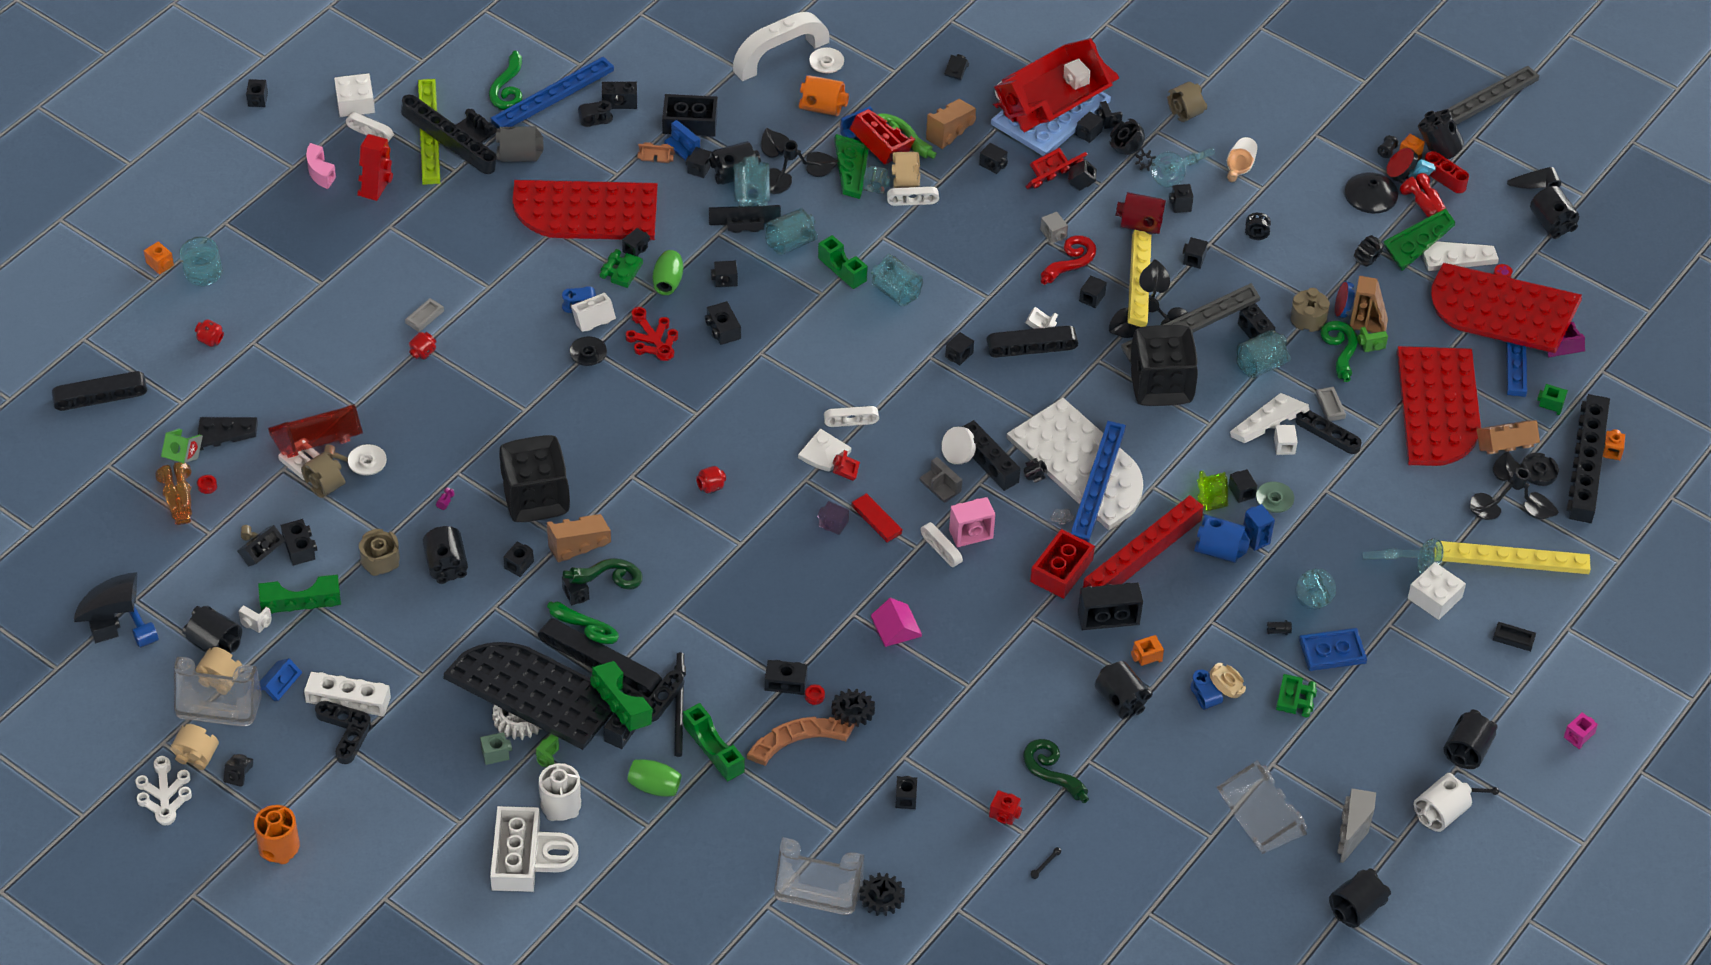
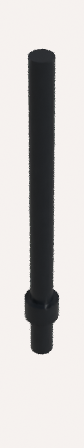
[674,652,686,757]

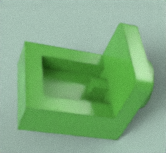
[1357,327,1388,352]
[536,734,559,767]

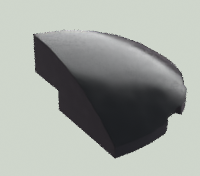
[74,572,137,622]

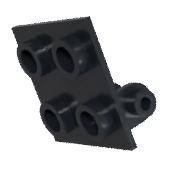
[456,109,497,143]

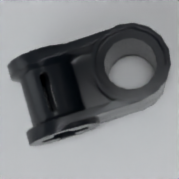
[578,100,613,127]

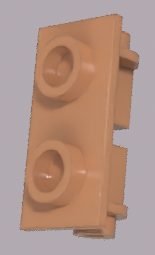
[638,142,675,163]

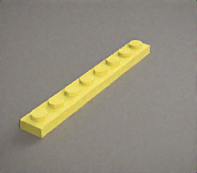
[1128,230,1152,327]
[1434,541,1591,574]

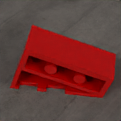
[850,109,915,165]
[357,134,393,201]

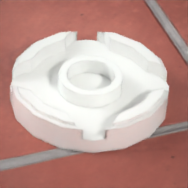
[942,427,976,465]

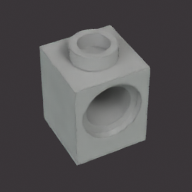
[1040,212,1068,244]

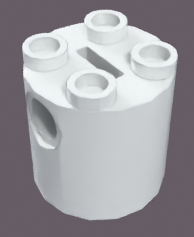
[539,763,581,821]
[1413,773,1472,832]

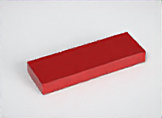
[851,493,903,542]

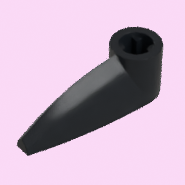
[1507,167,1561,188]

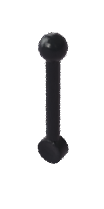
[1471,787,1499,795]
[1031,847,1061,879]

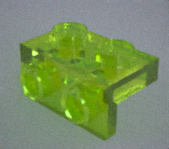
[1197,471,1228,511]

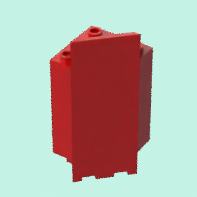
[992,38,1119,133]

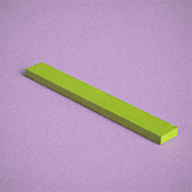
[418,79,441,185]

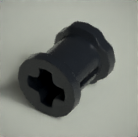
[1377,135,1399,159]

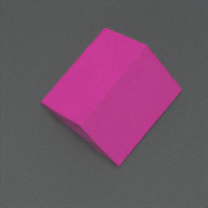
[871,598,922,647]

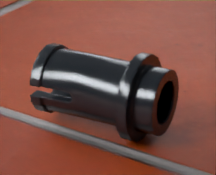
[1267,620,1292,635]

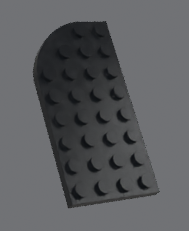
[443,642,614,750]

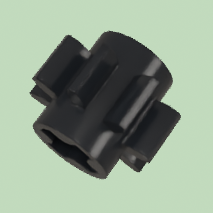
[1135,149,1156,171]
[1024,458,1047,483]

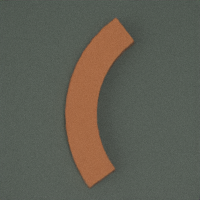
[747,717,854,766]

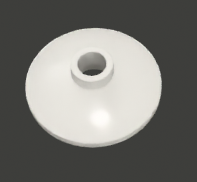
[810,48,844,73]
[348,444,387,475]

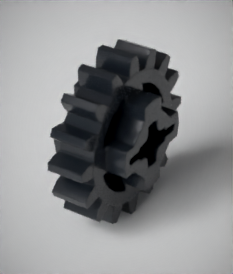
[831,689,875,727]
[859,872,905,916]

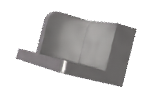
[920,457,962,502]

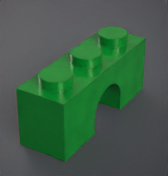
[818,235,868,289]

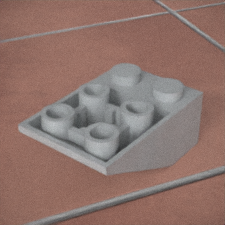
[1337,789,1376,863]

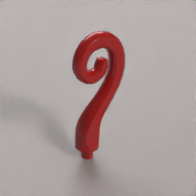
[1041,235,1096,285]

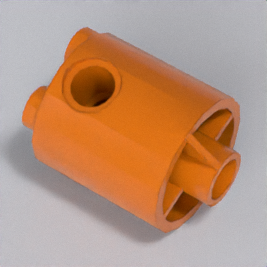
[799,75,849,116]
[254,805,300,864]

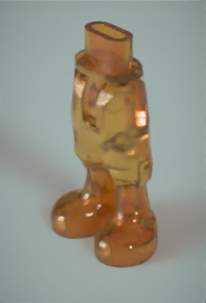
[155,462,192,525]

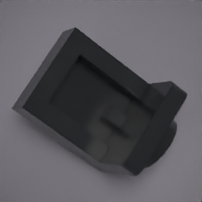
[944,54,969,80]
[1097,101,1123,129]
[223,754,253,787]

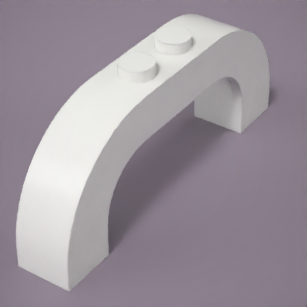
[733,12,829,81]

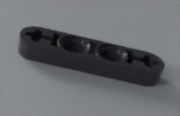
[1296,410,1362,454]

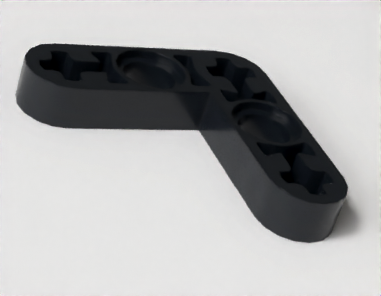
[622,670,685,722]
[315,701,371,764]

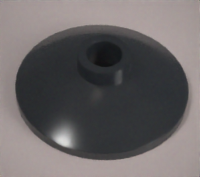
[570,336,607,366]

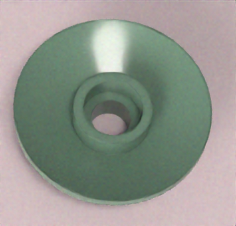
[1256,482,1294,513]

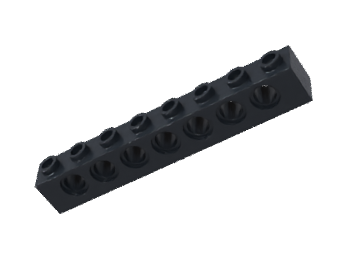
[1566,394,1610,524]

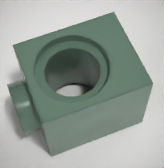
[480,732,512,765]

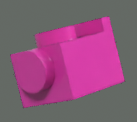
[1564,712,1598,749]

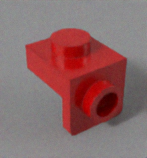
[833,450,860,481]

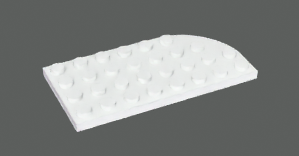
[1007,398,1143,530]

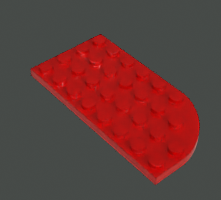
[513,180,658,240]
[1431,263,1582,353]
[1397,346,1481,466]

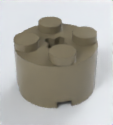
[1167,81,1207,122]
[1290,288,1330,332]
[301,452,346,498]
[359,529,400,576]

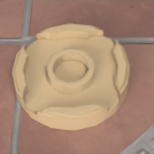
[1210,663,1246,698]

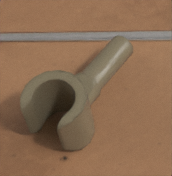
[324,445,348,462]
[241,525,258,541]

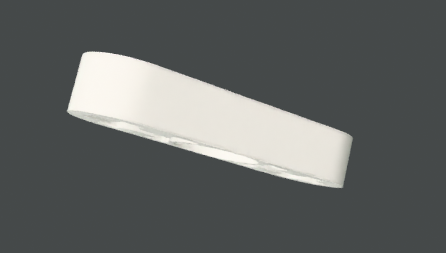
[346,112,394,142]
[887,187,939,206]
[824,406,879,427]
[921,522,963,567]

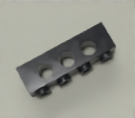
[962,420,1021,491]

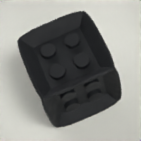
[1131,325,1198,406]
[499,435,570,522]

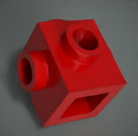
[989,790,1023,825]

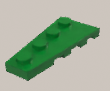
[834,134,869,199]
[1383,208,1455,271]

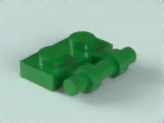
[599,249,643,288]
[1276,674,1317,718]

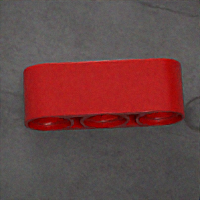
[1425,151,1469,194]

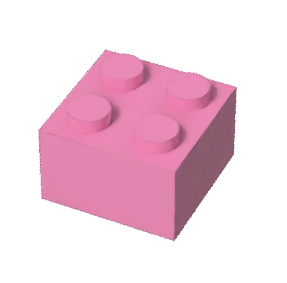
[949,497,995,548]

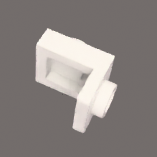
[1025,307,1058,329]
[239,605,272,633]

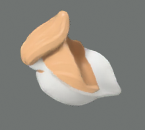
[1226,137,1257,182]

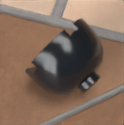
[1109,118,1145,155]

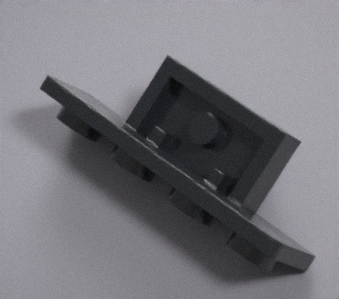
[709,205,781,233]

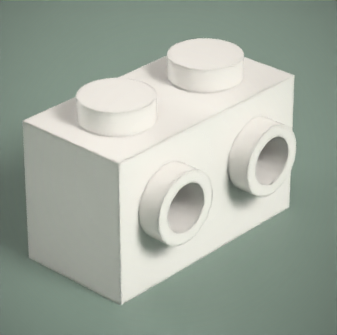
[571,293,616,332]

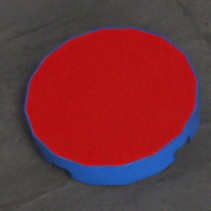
[1335,281,1355,318]

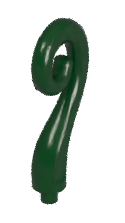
[562,558,643,589]
[1023,739,1089,803]

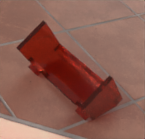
[268,404,363,458]

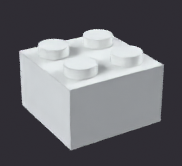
[334,73,375,117]
[1408,562,1466,620]

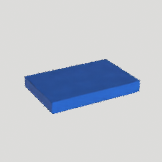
[1299,628,1367,671]

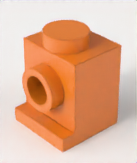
[1603,429,1626,461]
[1131,635,1164,666]

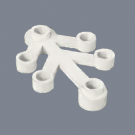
[135,756,192,825]

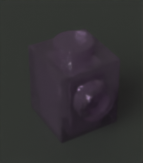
[818,501,849,535]

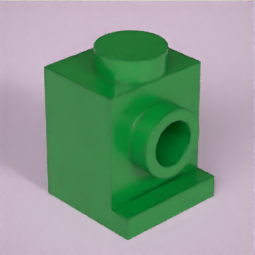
[1537,384,1568,415]

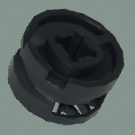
[1245,212,1271,240]

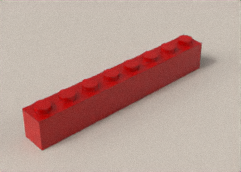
[1083,495,1204,588]

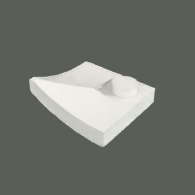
[798,429,851,472]

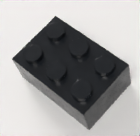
[662,94,718,136]
[1078,582,1143,631]

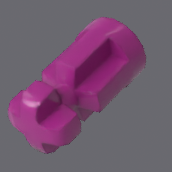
[436,487,454,510]

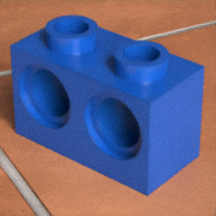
[1243,504,1275,551]

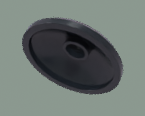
[1345,172,1398,214]

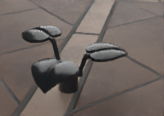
[761,128,838,194]
[1109,259,1188,338]
[1470,451,1559,520]

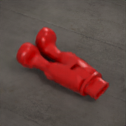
[1399,173,1446,217]

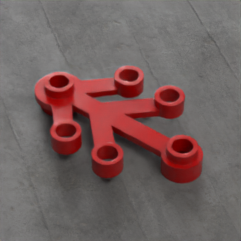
[626,307,678,361]

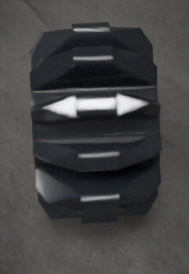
[1354,235,1384,267]

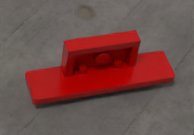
[1025,148,1088,189]

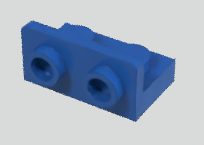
[664,120,700,161]

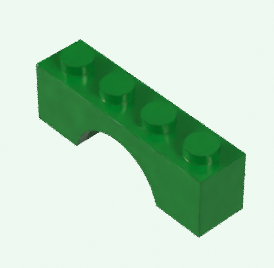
[258,574,341,614]
[590,661,653,731]
[683,703,745,782]

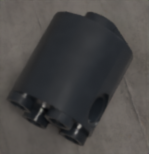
[1418,109,1465,159]
[709,141,761,185]
[1530,186,1580,239]
[423,526,468,584]
[182,606,242,654]
[1095,661,1153,720]
[1443,709,1498,769]
[1329,868,1391,928]

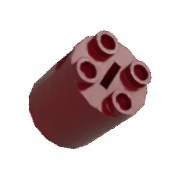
[1115,192,1166,234]

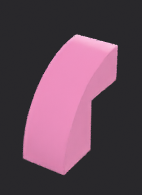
[306,143,336,189]

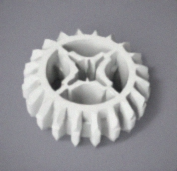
[492,705,541,740]

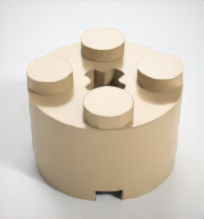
[892,152,920,188]
[196,647,243,694]
[170,724,219,770]

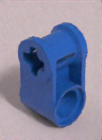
[562,286,596,313]
[1190,670,1223,710]

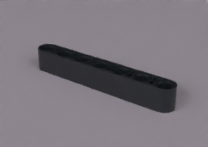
[401,94,497,174]
[538,618,662,698]

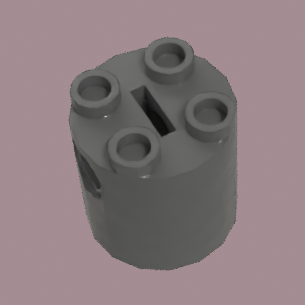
[496,126,544,162]

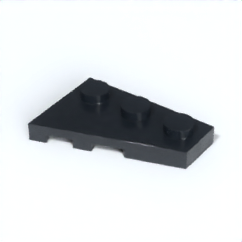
[198,417,258,450]

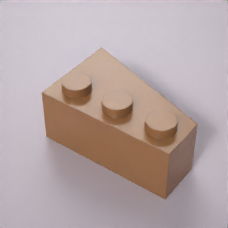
[926,99,976,149]
[1350,276,1388,333]
[1477,420,1540,454]
[547,514,611,563]

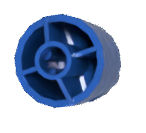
[1194,514,1251,563]

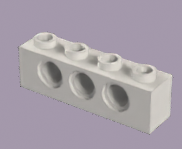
[304,672,391,716]

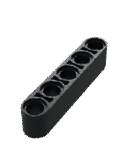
[986,326,1079,358]
[52,371,147,411]

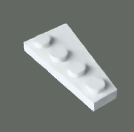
[1422,241,1499,271]
[1230,393,1309,443]

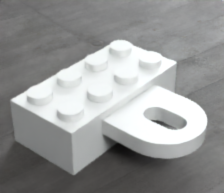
[490,806,579,892]

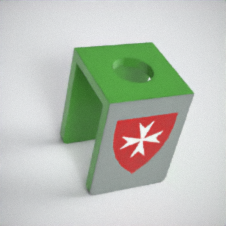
[161,429,203,463]

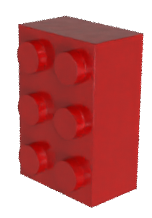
[1030,529,1095,599]

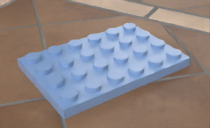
[991,92,1111,156]

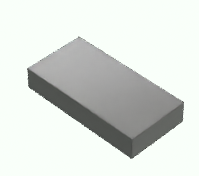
[405,298,444,332]
[1315,387,1346,421]

